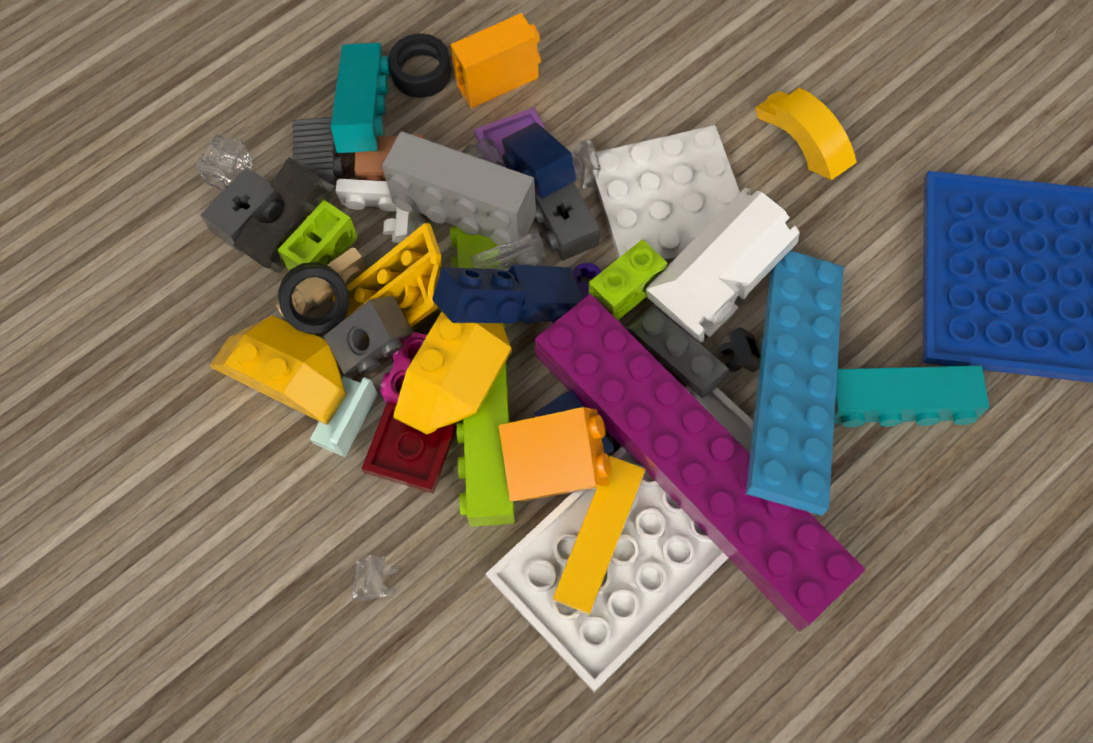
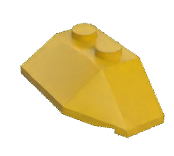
[332,223,442,327]
[393,311,512,434]
[209,315,347,425]

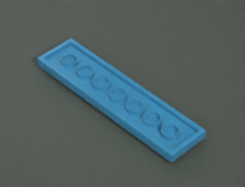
[746,250,844,516]

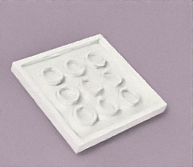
[588,125,740,265]

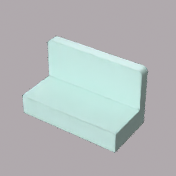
[310,376,378,457]

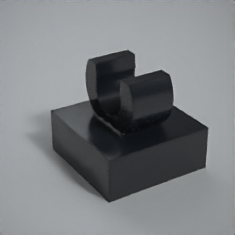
[718,327,761,372]

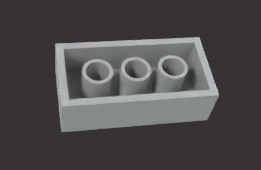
[382,131,536,249]

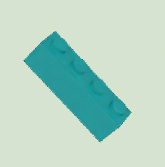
[331,42,390,153]
[834,366,990,427]

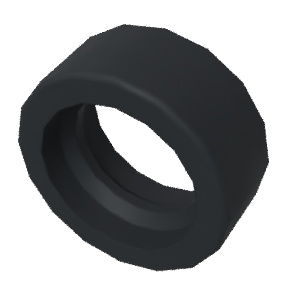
[388,33,452,98]
[278,262,349,334]

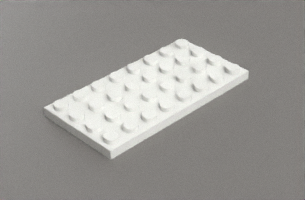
[486,385,754,692]

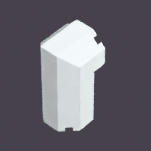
[646,188,800,344]

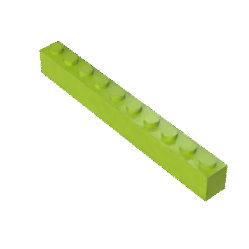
[450,226,515,527]

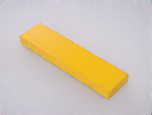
[553,456,646,615]

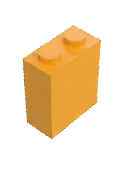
[450,13,541,109]
[498,407,611,502]

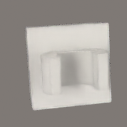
[383,207,425,243]

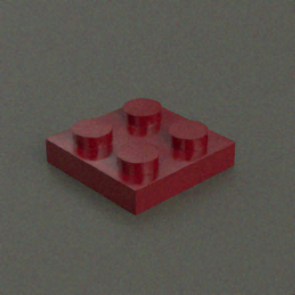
[361,401,457,494]

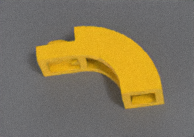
[755,88,857,180]

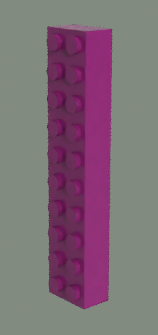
[535,294,866,632]

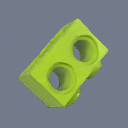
[278,200,358,280]
[589,239,667,321]

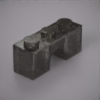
[233,157,335,273]

